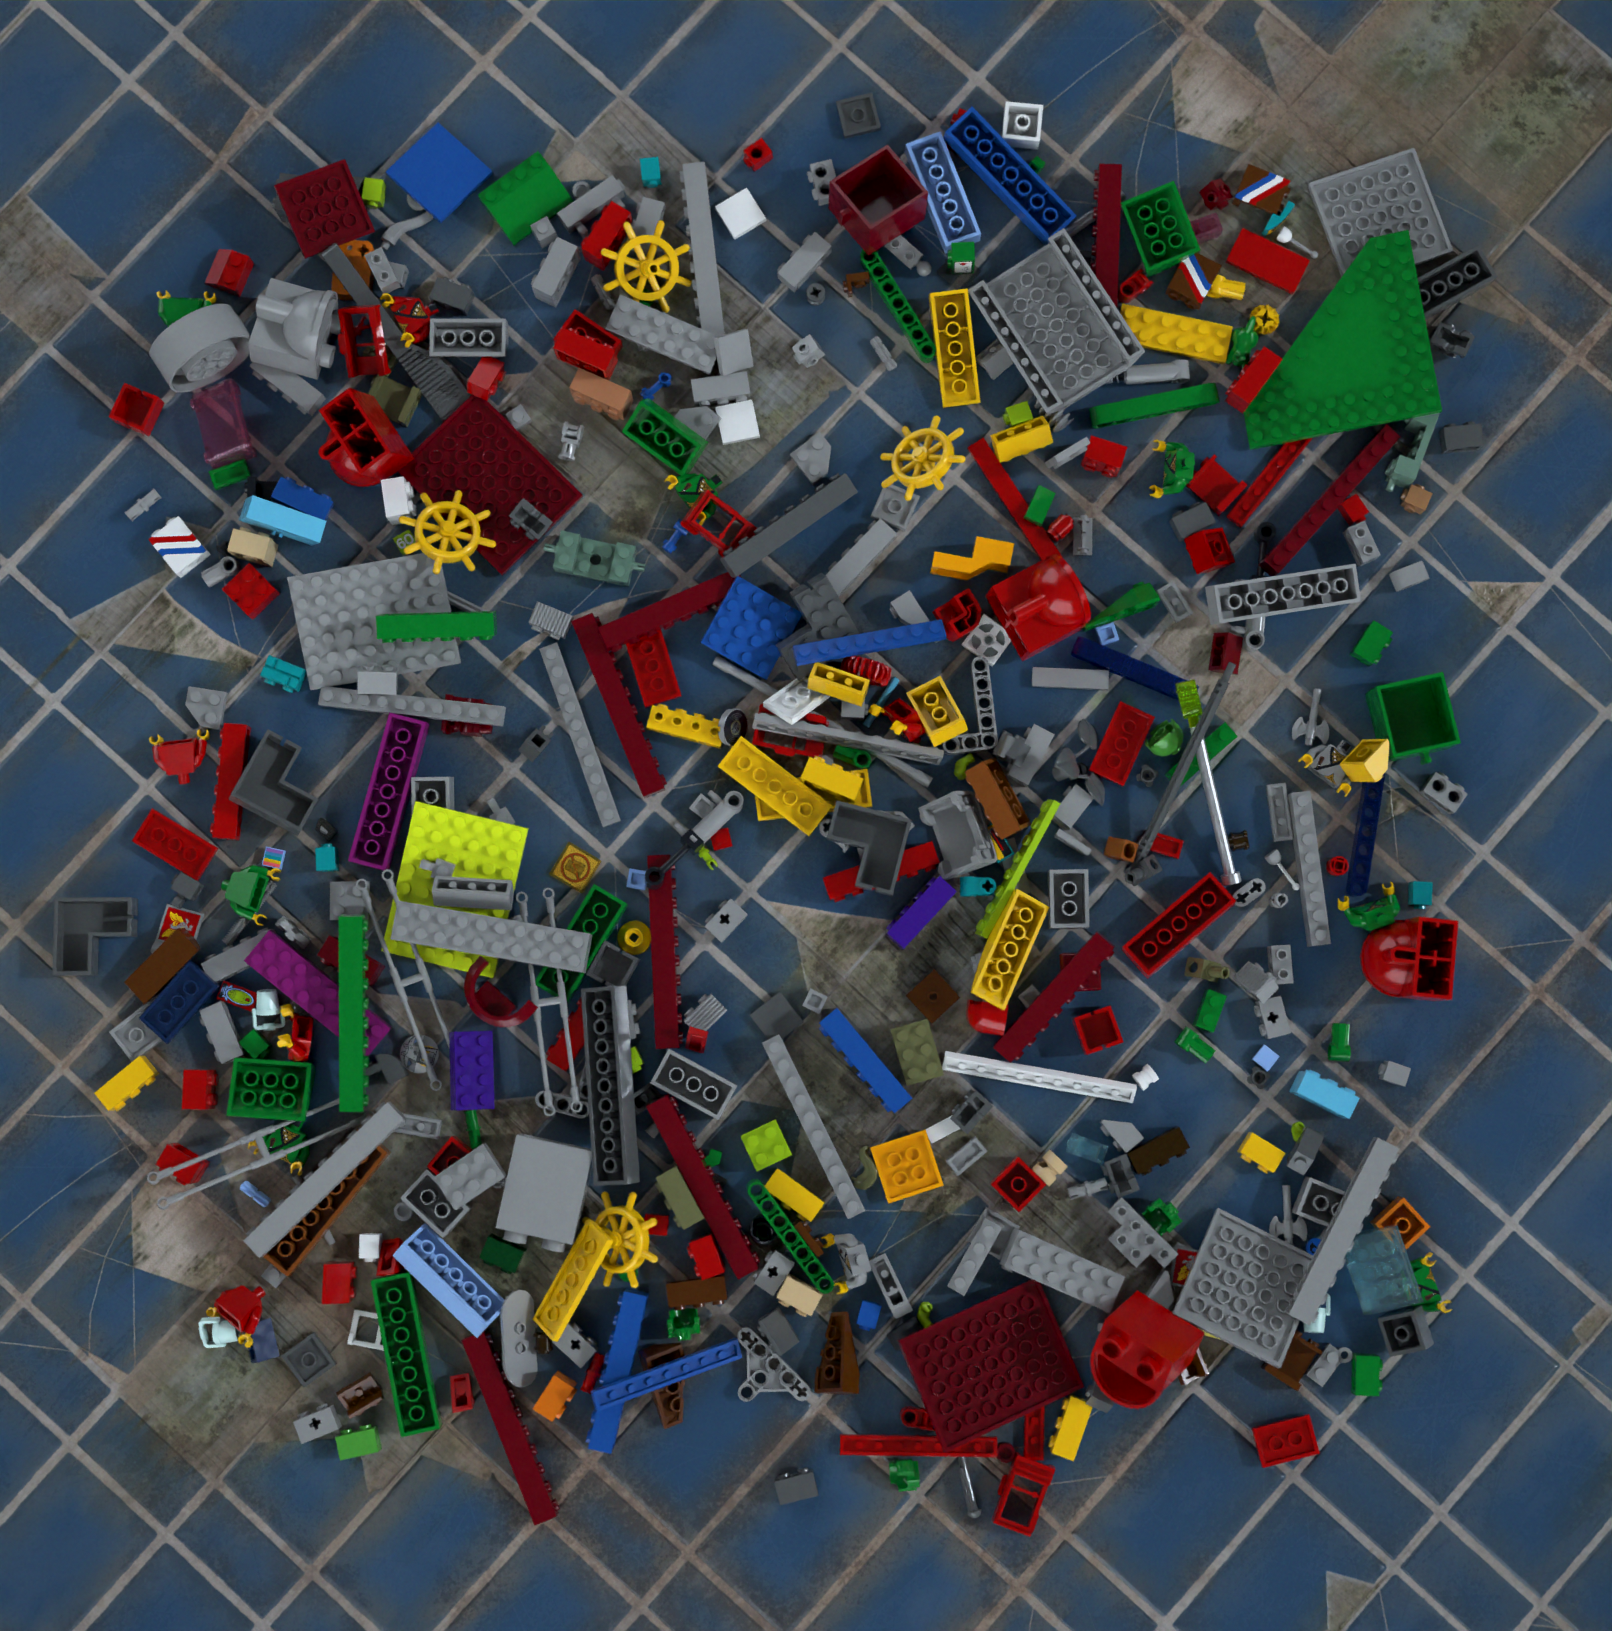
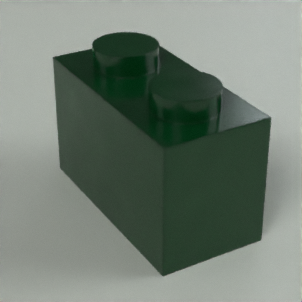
[479,1233,527,1274]

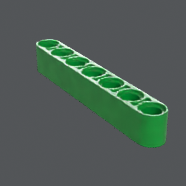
[860,250,936,363]
[1089,383,1220,429]
[746,1179,834,1294]

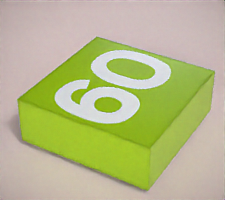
[393,529,416,556]

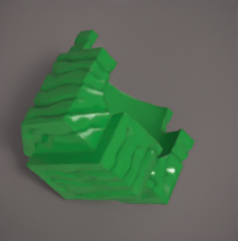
[1142,1198,1182,1236]
[667,1308,701,1341]
[889,1458,920,1492]

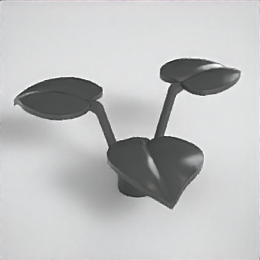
[1052,719,1105,806]

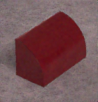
[1208,632,1243,675]

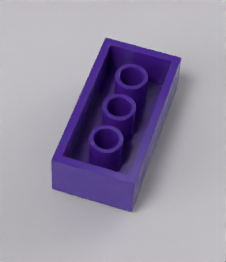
[886,876,957,950]
[449,1031,495,1110]

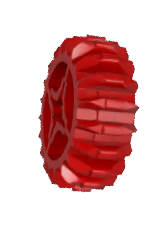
[840,656,892,687]

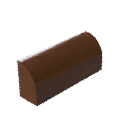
[124,928,200,1004]

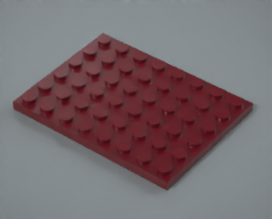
[397,395,583,576]
[897,1279,1084,1453]

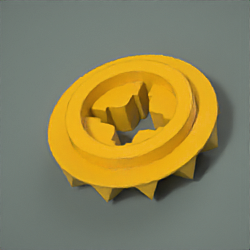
[1249,305,1279,335]

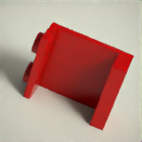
[1186,454,1248,516]

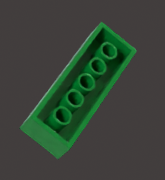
[376,611,497,643]
[535,884,628,1004]

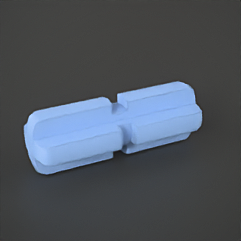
[240,1181,271,1208]

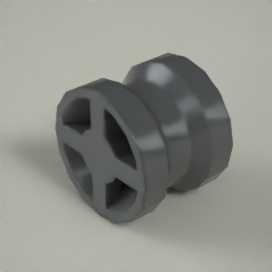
[806,283,825,306]

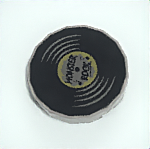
[718,708,748,746]

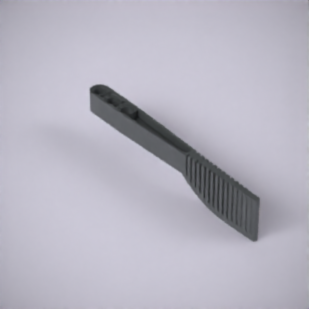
[320,242,471,422]

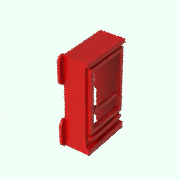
[337,304,391,378]
[680,489,757,557]
[752,703,829,758]
[992,1452,1055,1537]

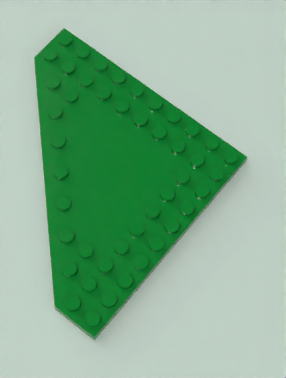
[1244,230,1442,450]

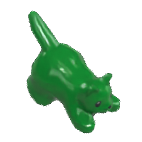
[1226,316,1259,369]

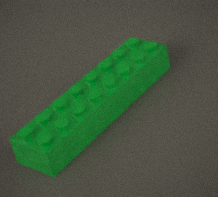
[370,1271,442,1437]

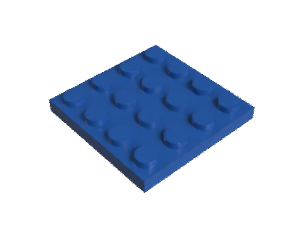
[700,576,802,680]

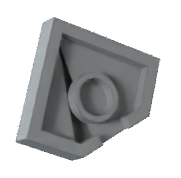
[675,406,722,440]
[790,432,831,485]
[185,686,228,730]

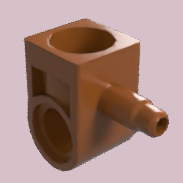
[1103,837,1138,862]

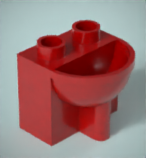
[319,388,415,487]
[985,554,1091,662]
[1360,917,1458,1001]
[1090,1290,1205,1409]

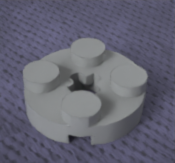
[275,915,312,949]

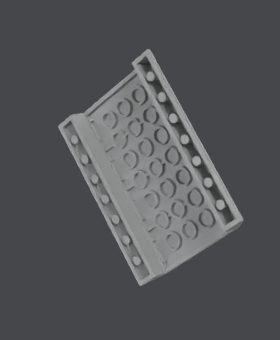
[968,228,1145,414]

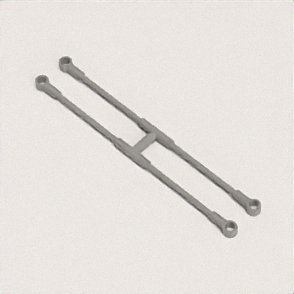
[355,869,449,1091]
[516,888,583,1116]
[147,1099,375,1210]

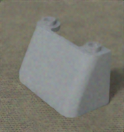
[918,791,997,880]

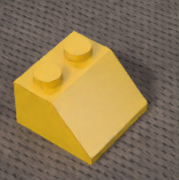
[1339,739,1389,782]

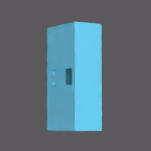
[239,495,327,546]

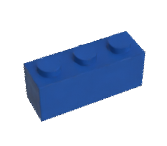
[271,477,334,521]

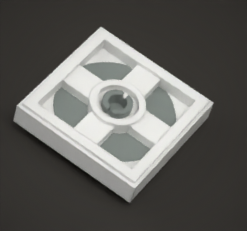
[962,614,1011,667]

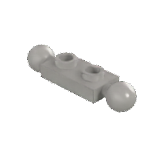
[884,235,931,276]

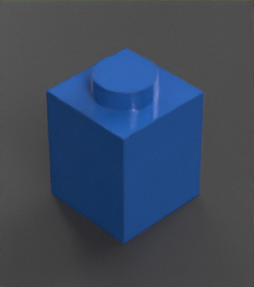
[856,1299,881,1331]

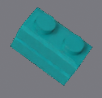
[260,655,307,693]

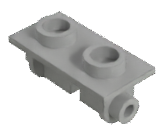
[1073,515,1092,555]

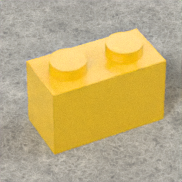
[1237,1132,1286,1174]

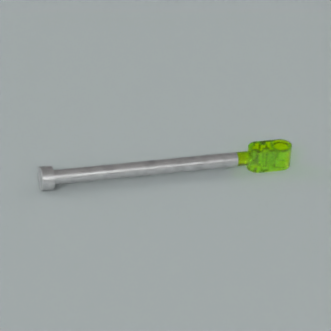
[1175,679,1242,886]

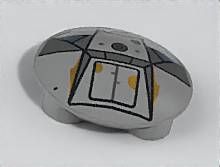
[400,1035,439,1073]

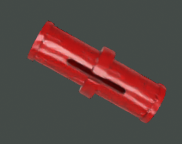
[580,1352,605,1394]

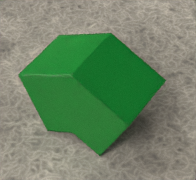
[1029,156,1046,174]
[704,1149,723,1167]

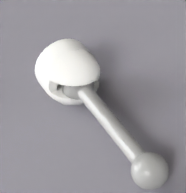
[1276,226,1318,259]

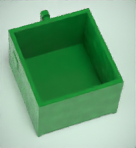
[1365,672,1461,765]

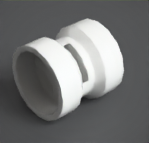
[1132,1064,1159,1091]

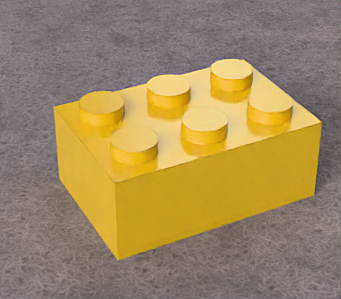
[906,676,968,747]
[801,756,863,804]

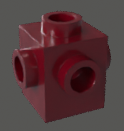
[1199,179,1233,210]

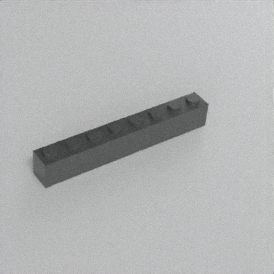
[720,473,858,578]

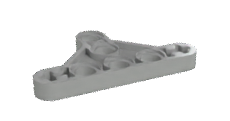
[737,1327,811,1402]

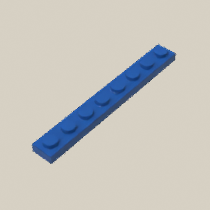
[792,619,947,666]
[590,1338,743,1411]

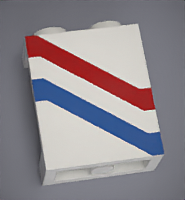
[148,516,211,578]

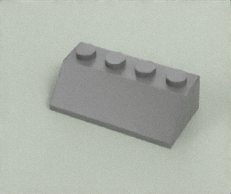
[429,319,509,357]

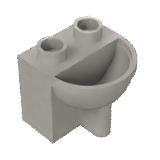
[248,278,341,379]

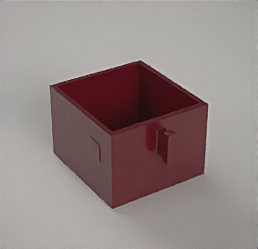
[828,144,928,256]

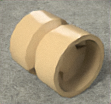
[1031,1149,1068,1187]

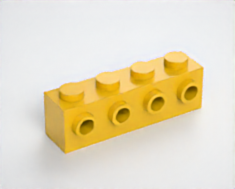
[646,704,723,749]

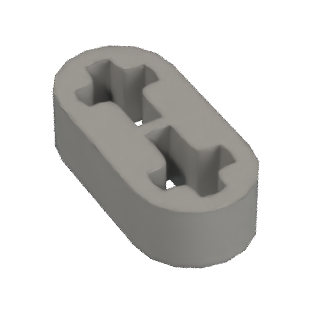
[1232,878,1266,907]

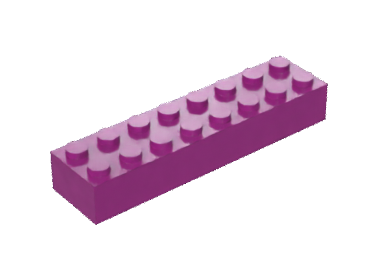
[348,712,430,871]
[244,930,392,1056]

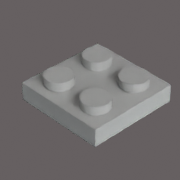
[330,881,370,920]

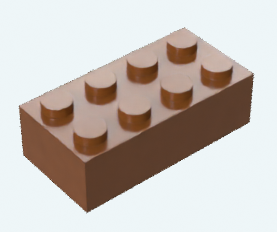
[965,757,1031,840]

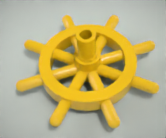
[601,220,692,313]
[880,415,966,501]
[399,490,496,574]
[582,1191,658,1288]

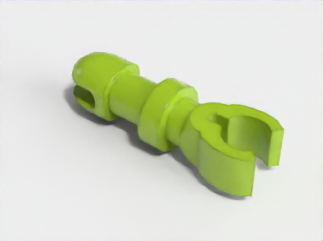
[698,846,718,870]

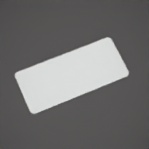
[925,1116,961,1143]

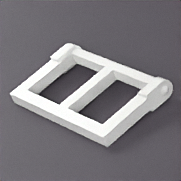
[348,1309,384,1351]

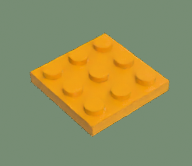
[870,1129,944,1204]

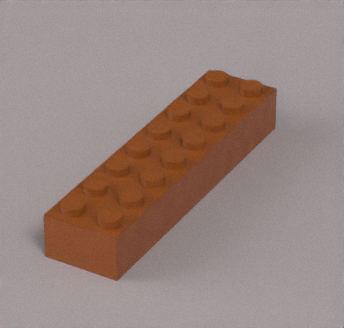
[263,1128,391,1277]

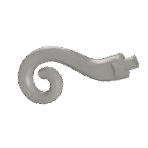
[380,194,434,251]

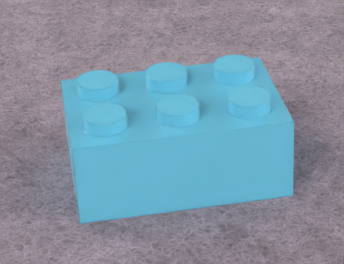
[1289,1069,1360,1119]

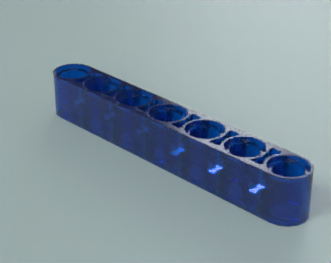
[1071,636,1199,705]
[1346,773,1385,897]

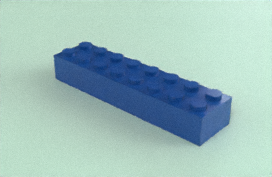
[943,107,1077,246]
[586,1288,649,1454]

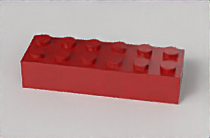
[1122,872,1236,979]

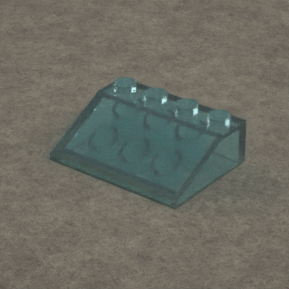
[1344,1225,1423,1315]

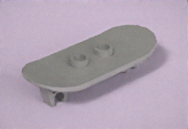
[500,1289,537,1387]

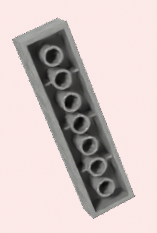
[1205,564,1361,625]

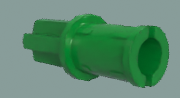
[464,1110,482,1149]

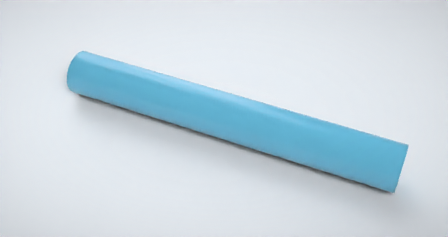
[863,676,900,728]

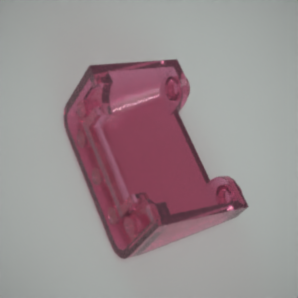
[190,378,257,469]

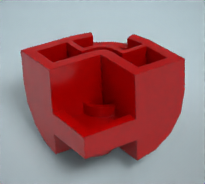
[932,588,982,642]
[966,1000,1008,1036]

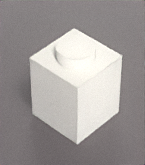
[359,1233,382,1262]

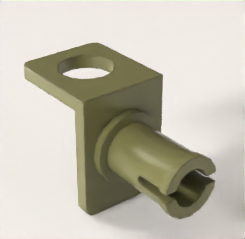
[1184,957,1230,982]

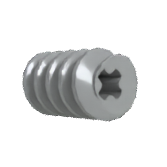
[1034,400,1074,433]

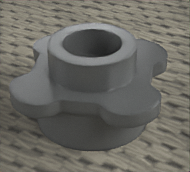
[1136,764,1159,787]
[1247,1066,1270,1089]

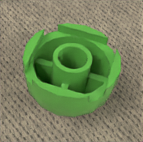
[1145,719,1184,757]

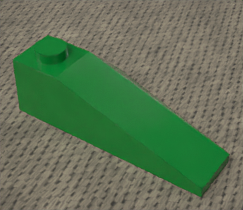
[1083,582,1160,632]

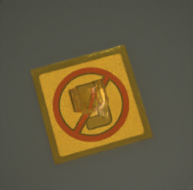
[549,842,602,894]

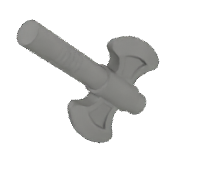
[1292,689,1329,746]
[1269,1185,1307,1244]

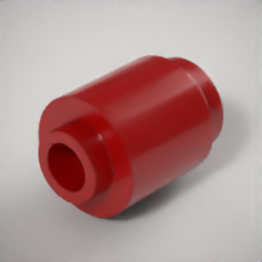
[1046,514,1074,542]

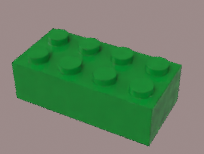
[622,398,709,476]

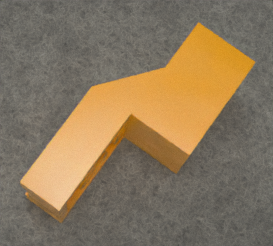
[930,536,1014,581]

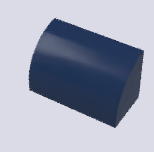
[244,1318,280,1363]

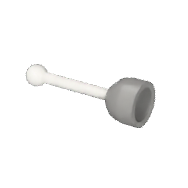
[1264,848,1300,890]

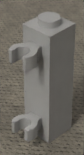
[557,175,625,239]

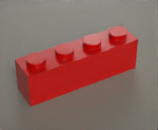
[546,997,584,1072]

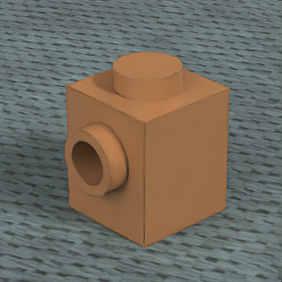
[1400,484,1433,514]

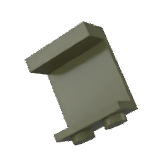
[366,374,423,427]

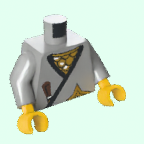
[1298,740,1351,797]
[821,1233,871,1295]

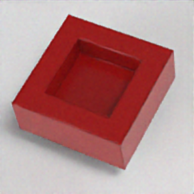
[711,828,733,851]

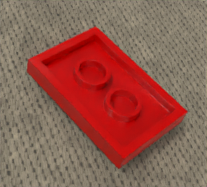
[1251,1414,1320,1468]

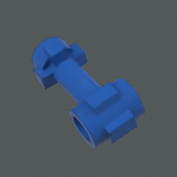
[640,372,672,400]
[662,518,689,554]

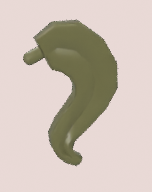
[851,1146,878,1190]

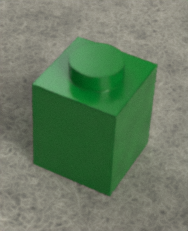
[239,1029,273,1059]

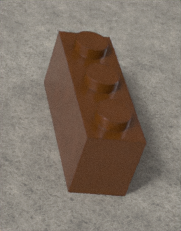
[666,1274,728,1311]

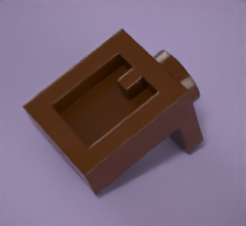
[843,272,869,298]

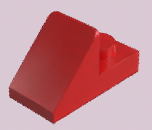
[376,1238,405,1277]
[450,1373,475,1413]

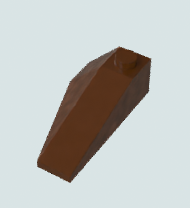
[814,1312,860,1395]
[638,1343,685,1429]

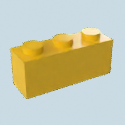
[990,415,1053,463]
[807,662,870,707]
[94,1055,159,1111]
[765,1168,825,1222]
[1048,1394,1093,1461]

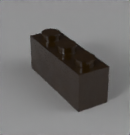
[1125,1126,1190,1176]

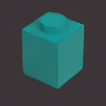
[640,157,662,188]
[315,844,339,872]
[1408,881,1433,910]

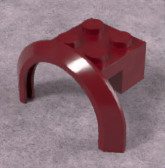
[464,956,538,1027]

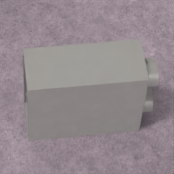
[495,1133,593,1252]

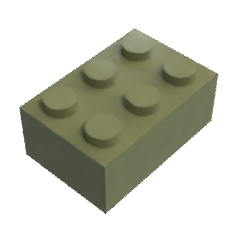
[890,1019,944,1086]
[654,1165,705,1230]

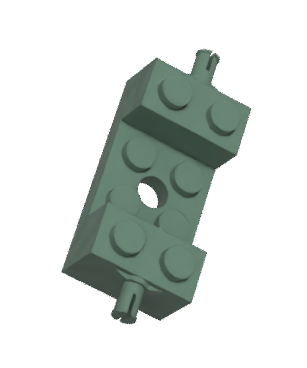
[1384,413,1440,492]
[543,530,646,587]

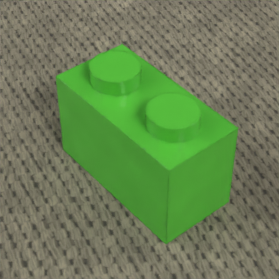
[335,1424,382,1461]

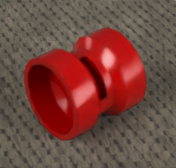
[1326,856,1349,876]

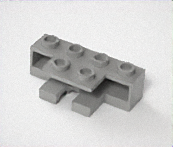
[1108,1197,1178,1268]

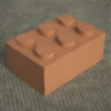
[569,368,633,420]

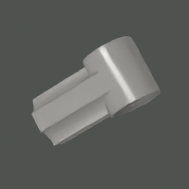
[201,556,241,587]

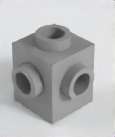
[792,334,825,368]

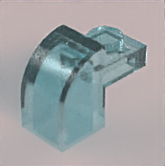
[1066,1133,1109,1165]

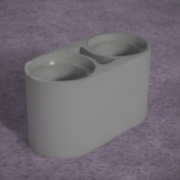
[1389,561,1430,592]

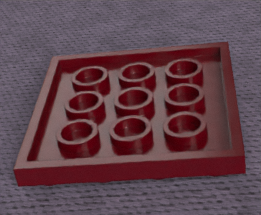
[274,159,375,259]

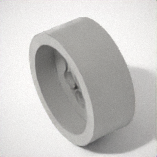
[149,304,251,392]

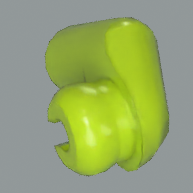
[954,753,975,780]
[1291,1122,1305,1142]
[917,1302,933,1328]

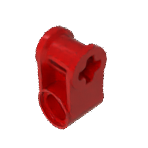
[1118,268,1154,303]
[900,1406,935,1431]

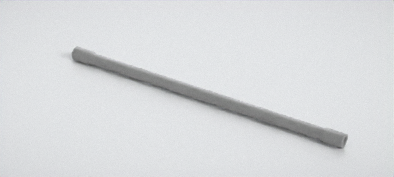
[712,655,933,788]

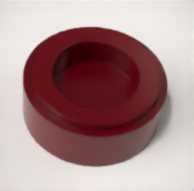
[997,1442,1015,1463]

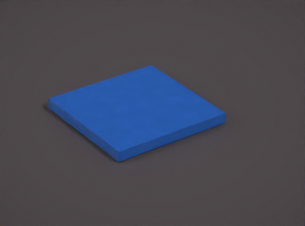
[386,123,493,224]

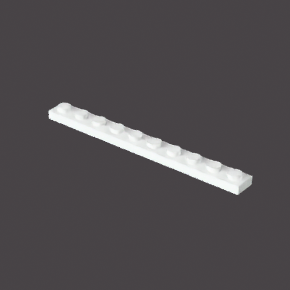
[942,1051,1137,1103]

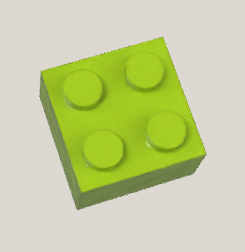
[740,1119,792,1171]

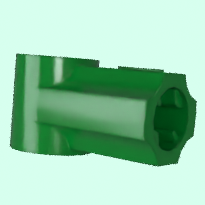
[833,745,871,770]
[1328,1023,1351,1062]
[1174,1026,1216,1064]

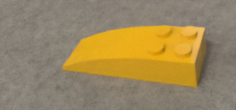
[928,288,980,408]
[970,889,1049,1010]

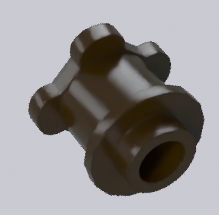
[1227,830,1249,851]
[533,1332,554,1354]

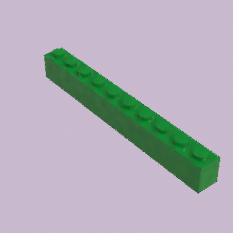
[338,914,369,1112]

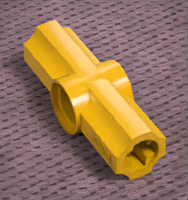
[1207,275,1245,300]

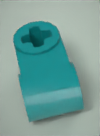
[960,876,997,897]

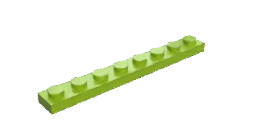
[975,799,1061,939]

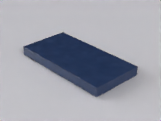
[139,960,219,1044]

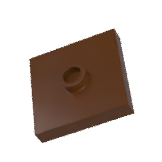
[906,970,960,1024]

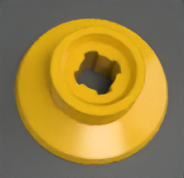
[617,921,651,955]

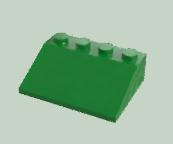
[478,151,574,245]
[1121,181,1201,277]
[226,1058,316,1122]

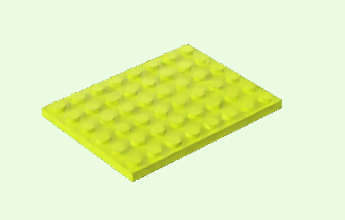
[381,801,529,978]

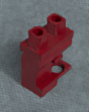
[441,694,493,737]

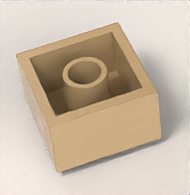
[227,527,278,567]
[776,1273,822,1317]

